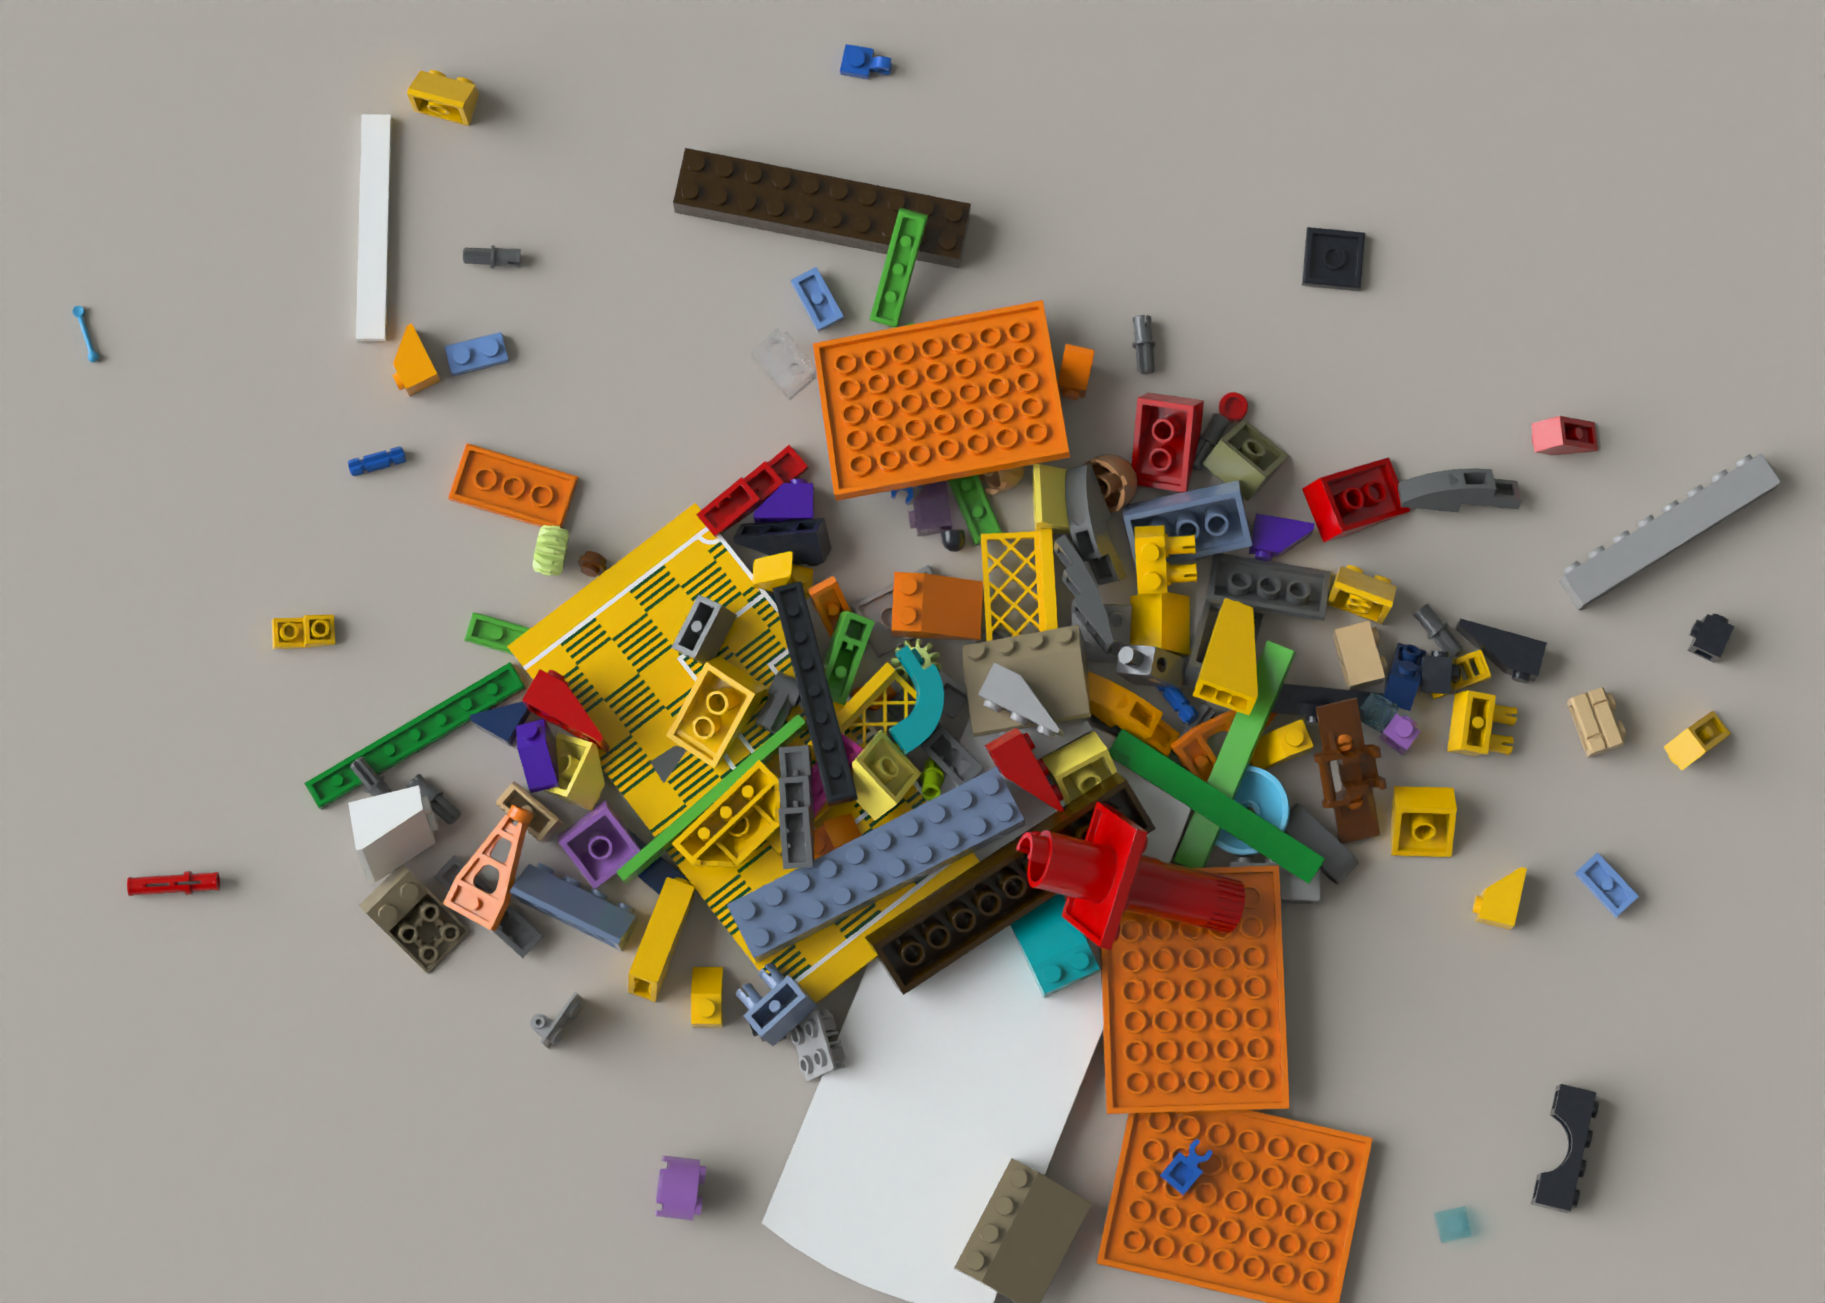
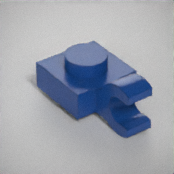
[840,44,893,80]

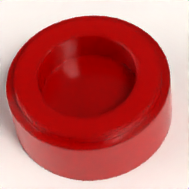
[1218,392,1248,423]

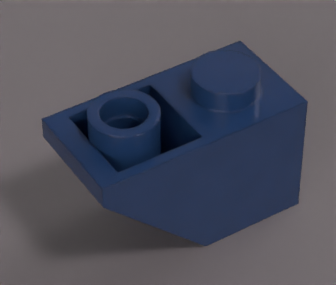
[1381,643,1426,711]

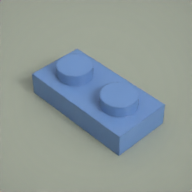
[791,267,844,333]
[444,332,509,377]
[1574,852,1639,918]

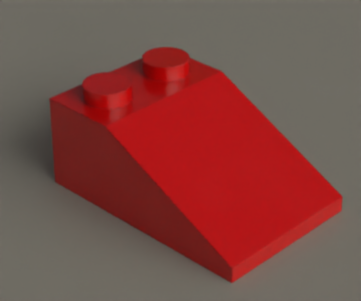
[1131,392,1204,492]
[1302,457,1410,543]
[522,669,610,753]

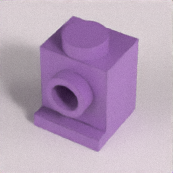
[1379,714,1421,756]

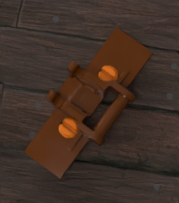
[1314,698,1387,844]

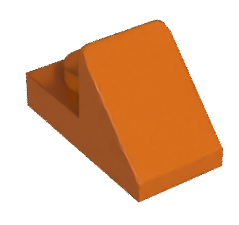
[807,576,851,638]
[814,813,862,860]

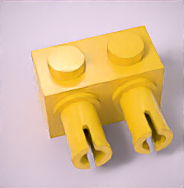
[1135,525,1197,594]
[1447,690,1518,756]

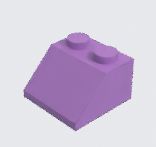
[558,800,641,889]

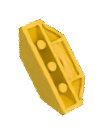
[672,760,780,868]

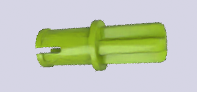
[920,756,944,801]

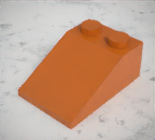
[891,572,983,641]

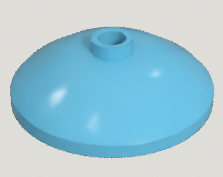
[1216,766,1290,856]

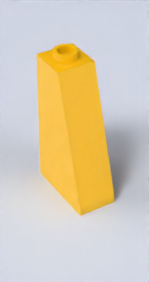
[1192,598,1258,715]
[628,877,695,1002]

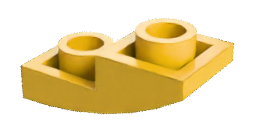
[271,615,335,649]

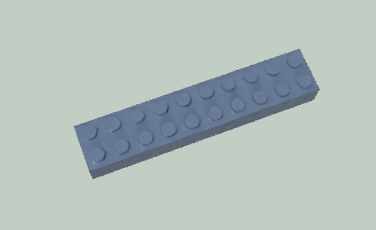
[727,767,1025,963]

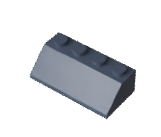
[1123,480,1252,567]
[510,863,638,951]

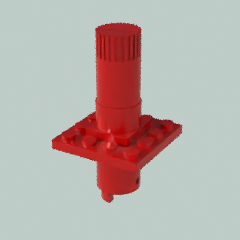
[1016,801,1246,950]

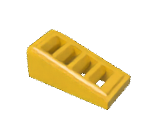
[1431,649,1491,700]

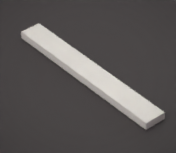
[356,114,392,341]

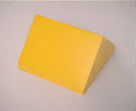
[1130,592,1190,656]

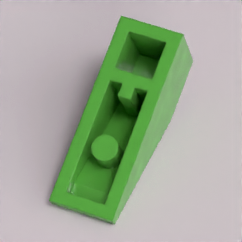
[824,611,875,705]

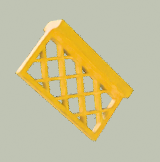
[981,528,1058,641]
[807,662,916,769]

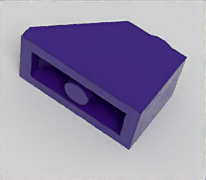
[754,479,814,523]
[1248,513,1315,561]
[516,719,559,793]

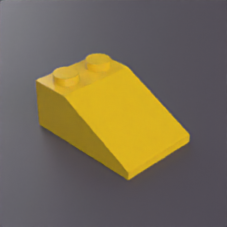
[1327,565,1397,625]
[666,656,768,769]

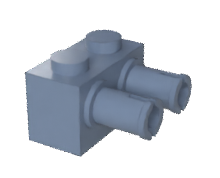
[736,963,818,1046]

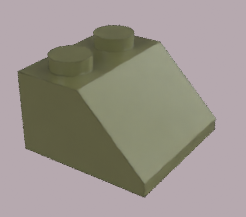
[1203,419,1289,501]

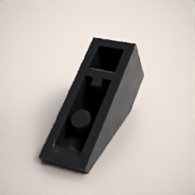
[733,518,832,566]
[1455,618,1547,683]

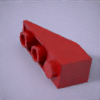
[985,728,1064,812]

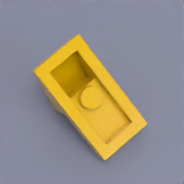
[752,552,813,600]

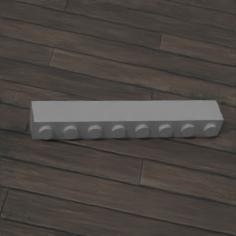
[1559,453,1781,610]

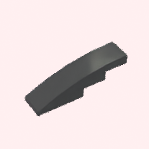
[1053,534,1114,654]
[887,689,984,786]
[778,745,814,869]
[434,855,543,958]

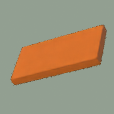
[448,443,579,529]

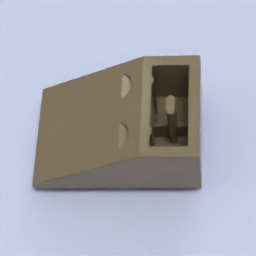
[359,865,470,974]

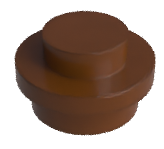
[578,551,607,577]

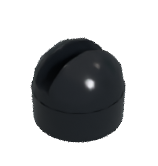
[941,530,965,552]

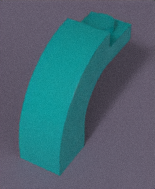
[888,645,944,755]

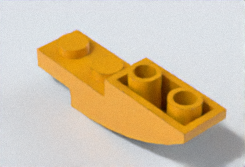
[1088,671,1180,757]

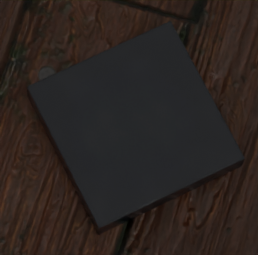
[1302,227,1365,291]

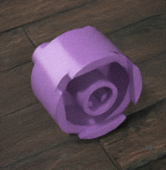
[655,1155,706,1221]

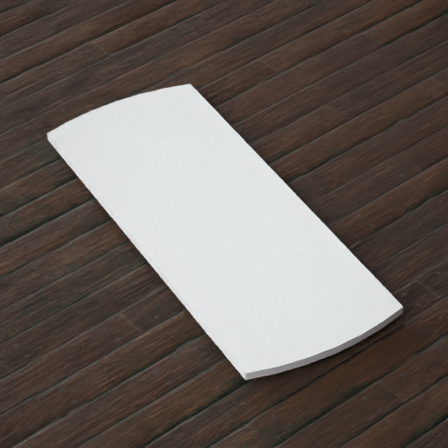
[762,718,1191,1303]

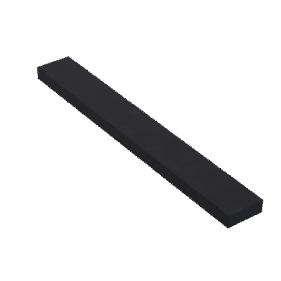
[772,581,858,807]

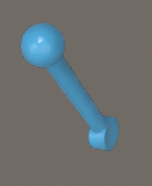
[72,306,99,363]

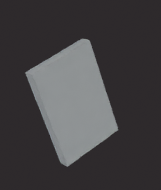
[851,565,934,658]

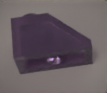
[908,481,952,537]

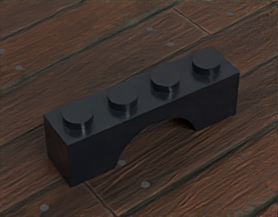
[1531,1084,1599,1213]

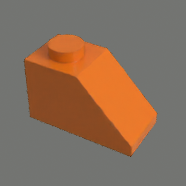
[1058,344,1095,400]

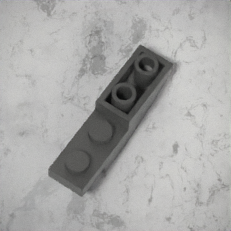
[1065,463,1126,586]
[1398,468,1522,512]

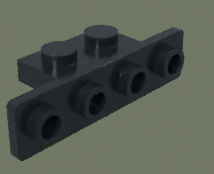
[1272,684,1383,723]

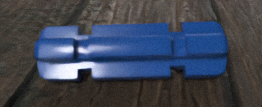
[348,446,406,476]
[1155,686,1199,724]

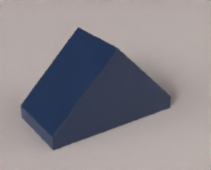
[470,701,531,746]

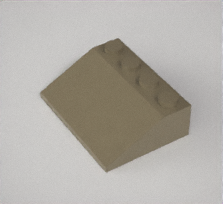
[962,625,1091,737]
[954,1158,1092,1303]

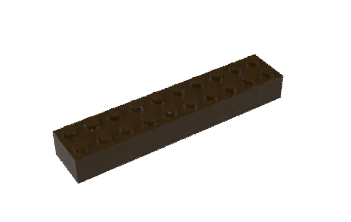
[673,148,971,268]
[865,772,1156,995]

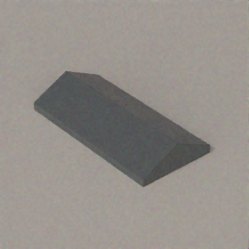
[1207,553,1331,621]

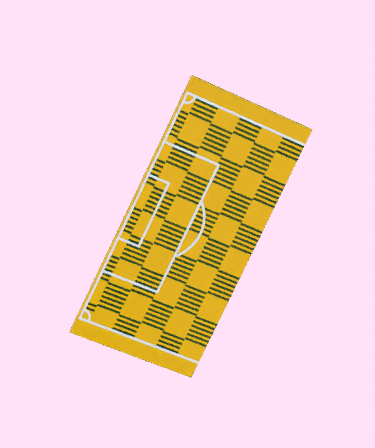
[507,503,980,1004]

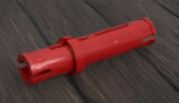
[127,871,220,896]

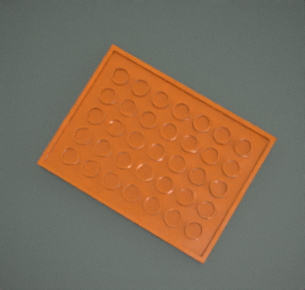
[813,300,1070,501]
[1100,866,1290,1114]
[1096,1110,1373,1303]

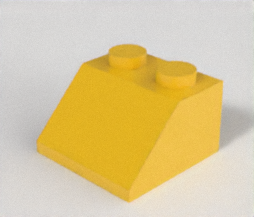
[407,70,479,126]
[1391,786,1457,857]

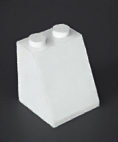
[348,785,438,884]

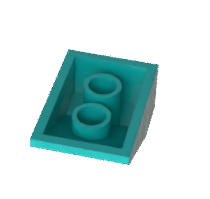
[1010,894,1100,998]

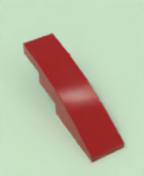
[696,445,809,538]

